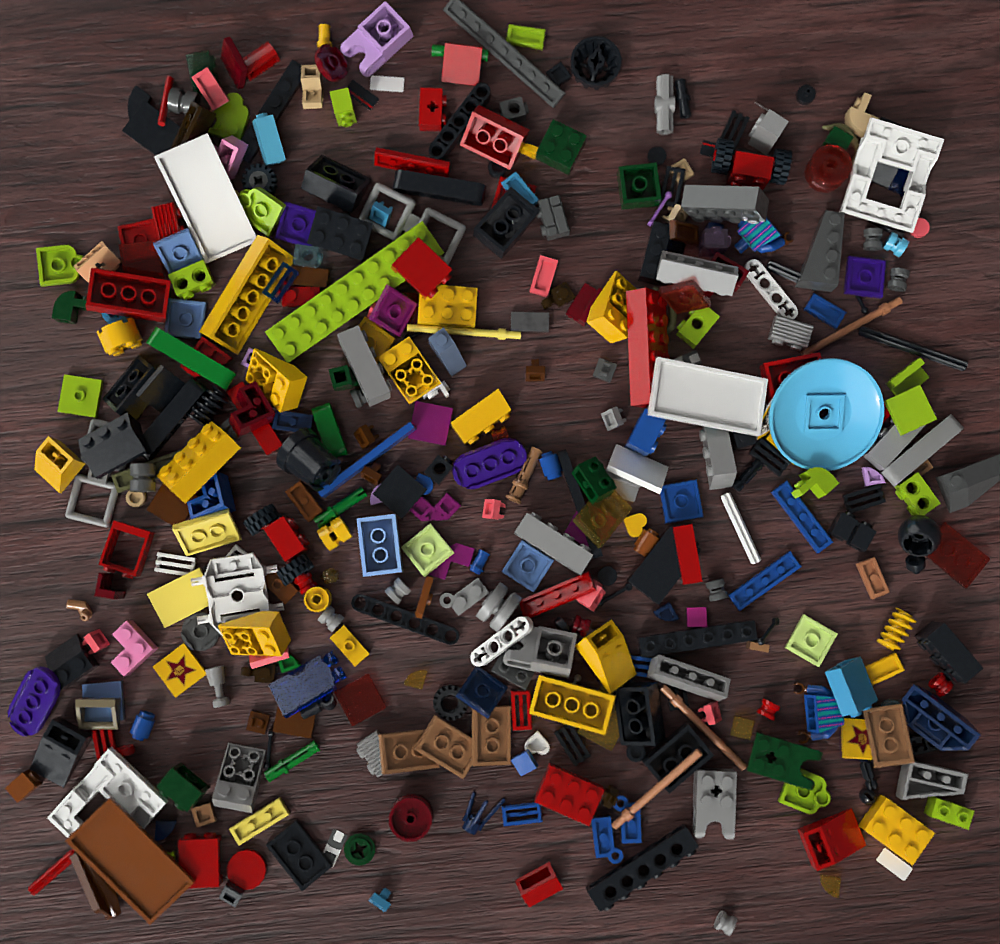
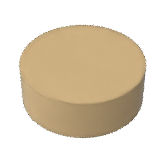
[126,490,147,508]

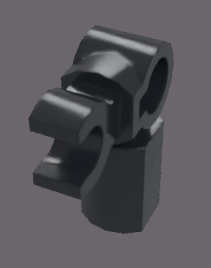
[298,678,337,719]

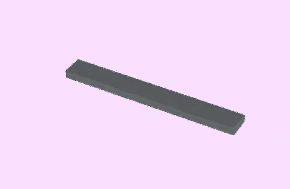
[443,0,566,108]

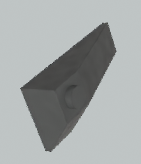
[935,454,1000,513]

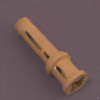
[505,447,542,504]

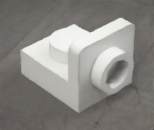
[422,378,450,400]

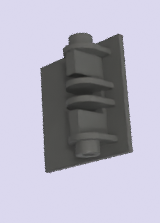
[492,639,535,690]

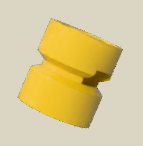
[317,516,353,551]
[304,586,332,612]

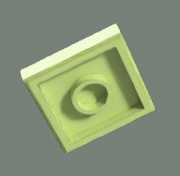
[401,523,454,577]
[784,614,838,667]

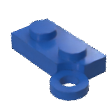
[613,795,642,843]
[591,815,623,864]

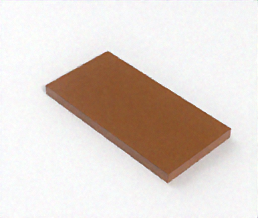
[65,797,195,925]

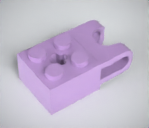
[340,1,414,77]

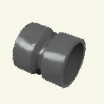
[168,87,201,115]
[130,463,156,492]

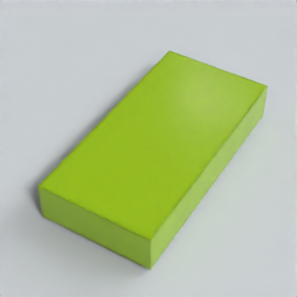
[506,24,546,50]

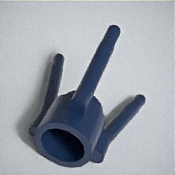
[462,792,506,835]

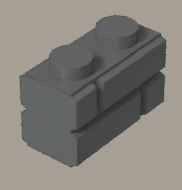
[536,195,570,241]

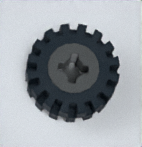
[241,163,278,194]

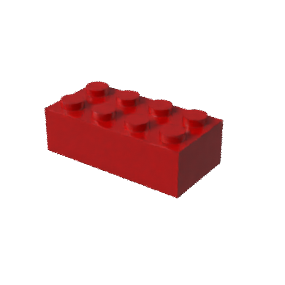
[86,268,171,323]

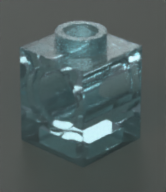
[293,244,323,268]

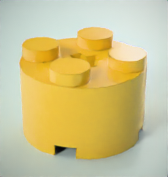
[97,318,143,357]

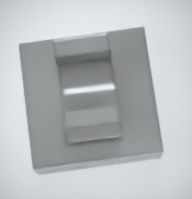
[601,407,626,431]

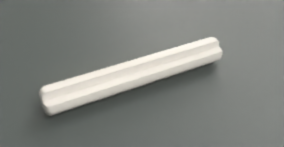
[721,492,761,564]

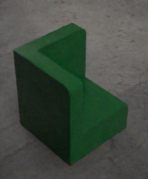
[820,126,854,153]

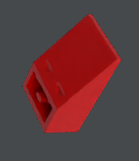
[797,808,866,871]

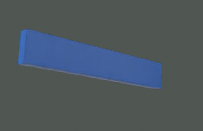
[318,422,417,498]

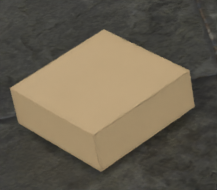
[670,158,695,185]

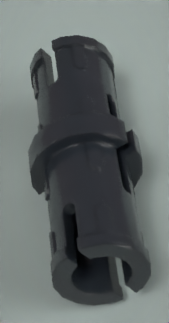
[674,79,692,119]

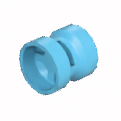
[883,232,909,257]

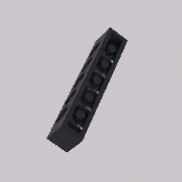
[637,620,758,658]
[586,823,699,912]

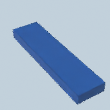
[771,481,833,553]
[728,551,802,611]

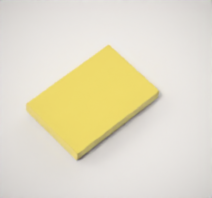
[172,508,242,557]
[147,567,209,628]

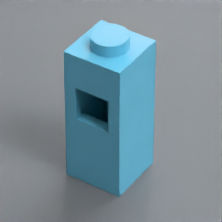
[252,113,286,166]

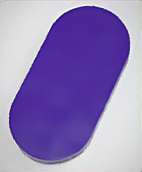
[452,438,527,489]
[8,666,60,736]

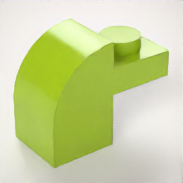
[791,467,839,499]

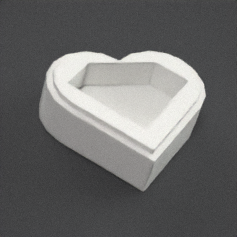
[524,730,550,755]

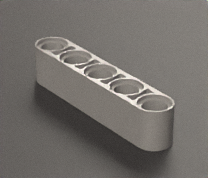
[881,414,964,487]

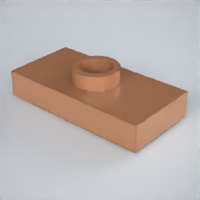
[856,556,890,599]

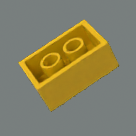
[417,285,478,328]
[858,794,935,866]

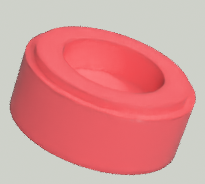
[910,218,930,238]

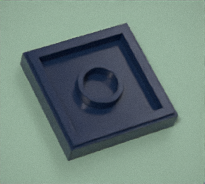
[456,666,508,719]

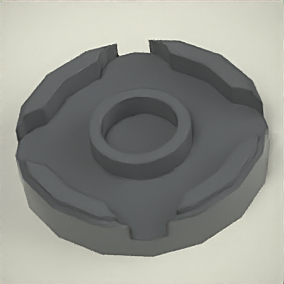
[181,612,221,651]

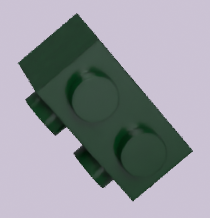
[572,456,617,505]

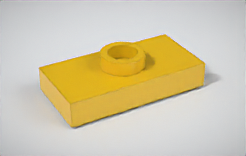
[330,625,370,667]

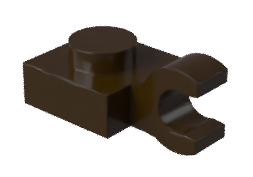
[541,282,576,310]
[241,663,276,683]
[601,784,619,809]

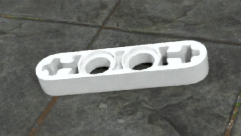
[744,259,798,320]
[470,616,533,667]

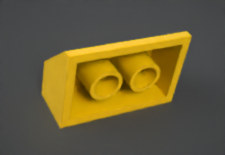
[451,389,511,445]

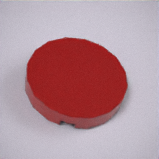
[227,849,267,890]

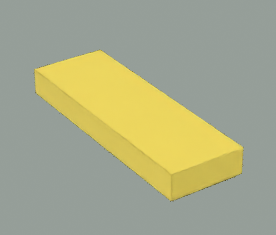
[229,797,290,845]

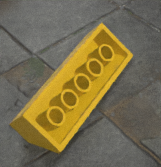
[199,235,296,355]

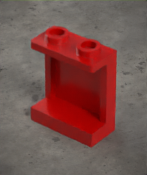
[391,237,452,300]
[178,832,223,889]

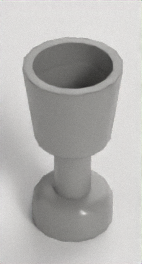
[205,665,231,708]

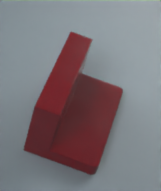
[566,283,603,326]
[94,573,126,599]

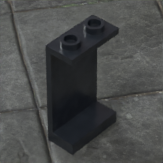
[626,526,701,605]

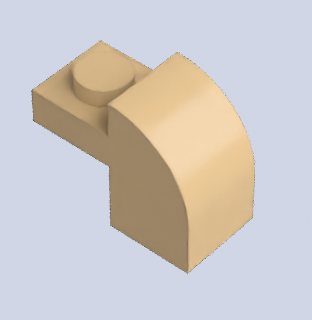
[301,65,324,109]
[845,93,879,138]

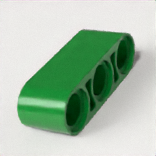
[311,402,348,458]

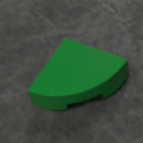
[278,655,301,673]

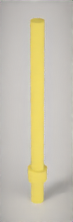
[407,324,521,340]

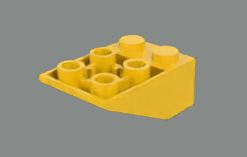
[587,271,636,343]
[377,337,441,405]
[245,348,307,412]
[218,611,291,656]
[575,619,637,694]

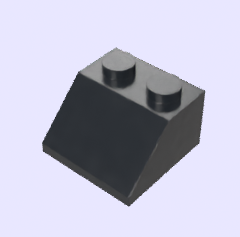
[45,634,99,690]

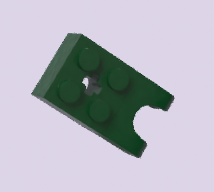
[746,732,823,790]

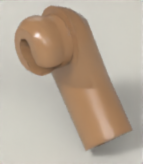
[66,599,93,621]

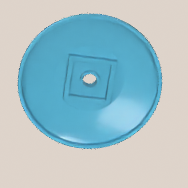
[769,358,884,471]

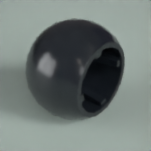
[898,515,942,557]

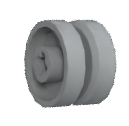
[476,582,522,632]

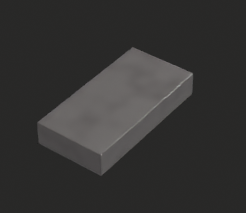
[511,312,549,333]

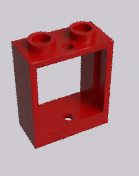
[98,520,155,579]

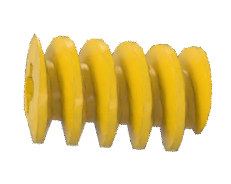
[876,608,917,651]

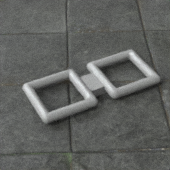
[359,183,466,265]
[65,418,126,528]

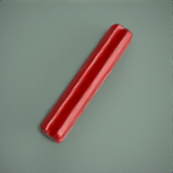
[28,849,76,895]

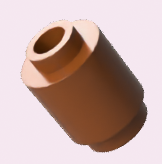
[633,528,660,557]

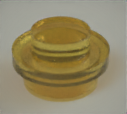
[320,568,339,584]

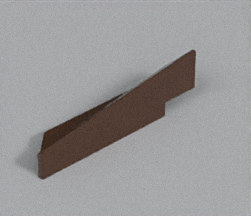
[69,832,121,920]

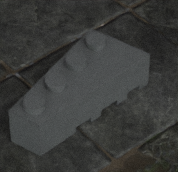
[795,210,845,292]

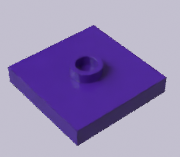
[275,201,316,249]
[844,256,886,299]

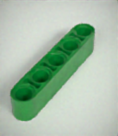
[146,327,236,391]

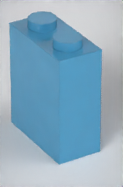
[825,656,878,717]

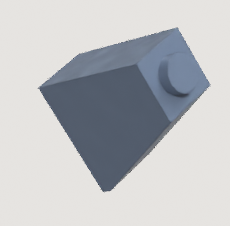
[428,327,467,377]

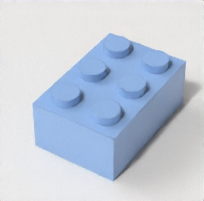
[356,514,403,577]

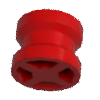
[294,572,318,595]
[928,673,954,697]
[756,698,781,721]

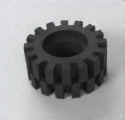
[433,684,468,721]

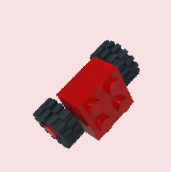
[711,138,792,191]
[243,504,314,586]

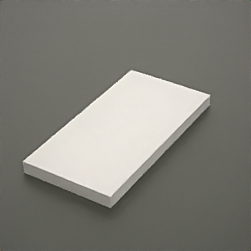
[154,133,256,264]
[648,357,768,437]

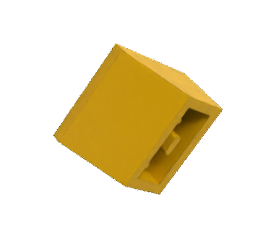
[34,436,85,493]

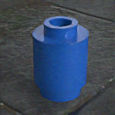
[539,451,563,481]
[130,710,155,741]

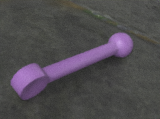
[647,191,672,227]

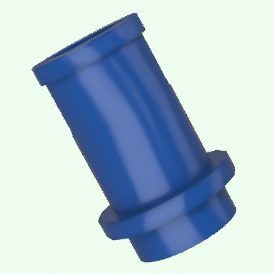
[469,549,490,575]

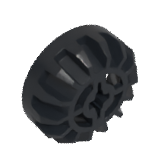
[570,36,622,90]

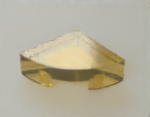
[403,670,427,690]
[820,874,841,898]

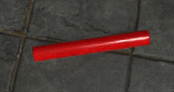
[157,76,174,126]

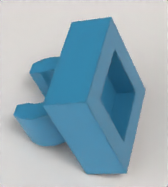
[369,201,393,227]
[368,888,391,912]

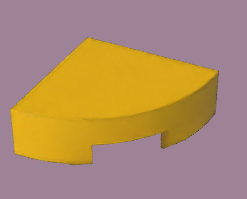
[521,144,539,159]

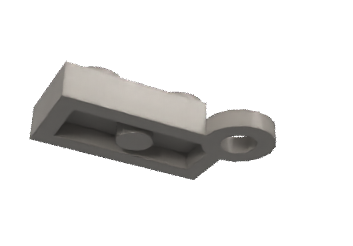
[439,578,489,616]

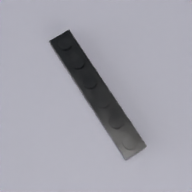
[241,59,302,165]

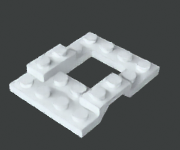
[840,118,944,233]
[47,747,168,838]

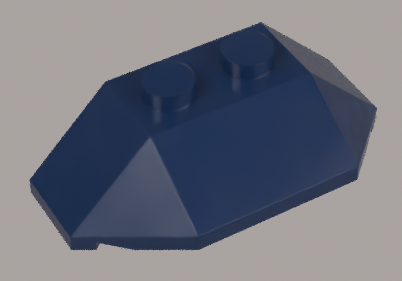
[902,684,981,751]

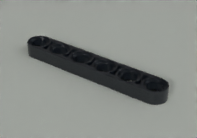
[557,449,603,559]
[351,594,460,645]

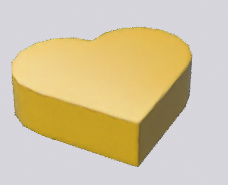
[623,513,647,537]

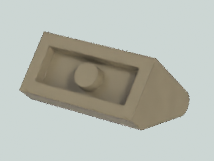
[75,698,120,730]

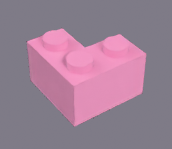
[214,135,248,180]
[111,620,158,676]

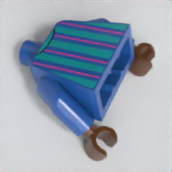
[734,217,794,253]
[794,683,844,744]

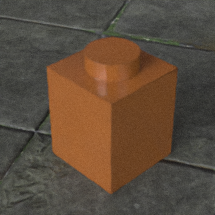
[5,769,42,803]

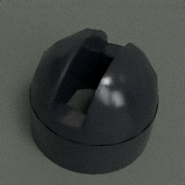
[859,788,876,805]

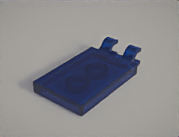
[269,651,347,719]

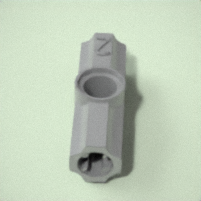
[654,74,675,135]

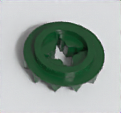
[344,833,376,866]

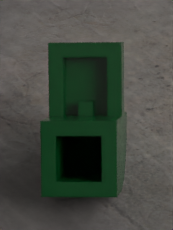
[52,291,87,324]
[328,365,359,391]

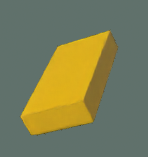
[865,652,905,686]

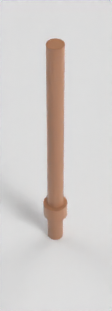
[800,297,903,356]
[660,684,747,771]
[611,749,703,830]

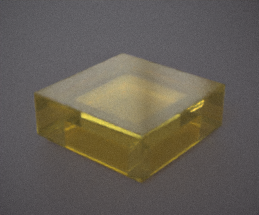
[730,716,754,740]

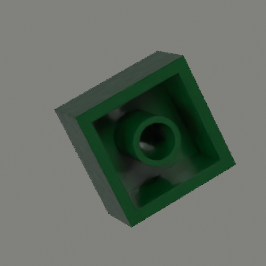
[536,119,587,175]
[617,162,661,210]
[156,762,210,812]

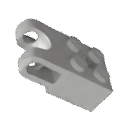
[503,624,577,678]
[693,767,737,840]

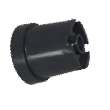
[276,428,341,491]

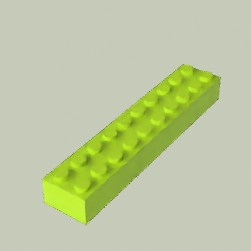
[265,221,444,363]

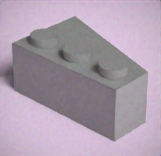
[748,109,789,156]
[699,426,737,490]
[895,761,968,800]

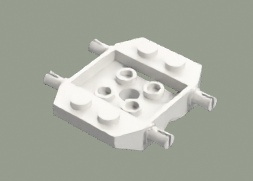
[191,552,284,636]

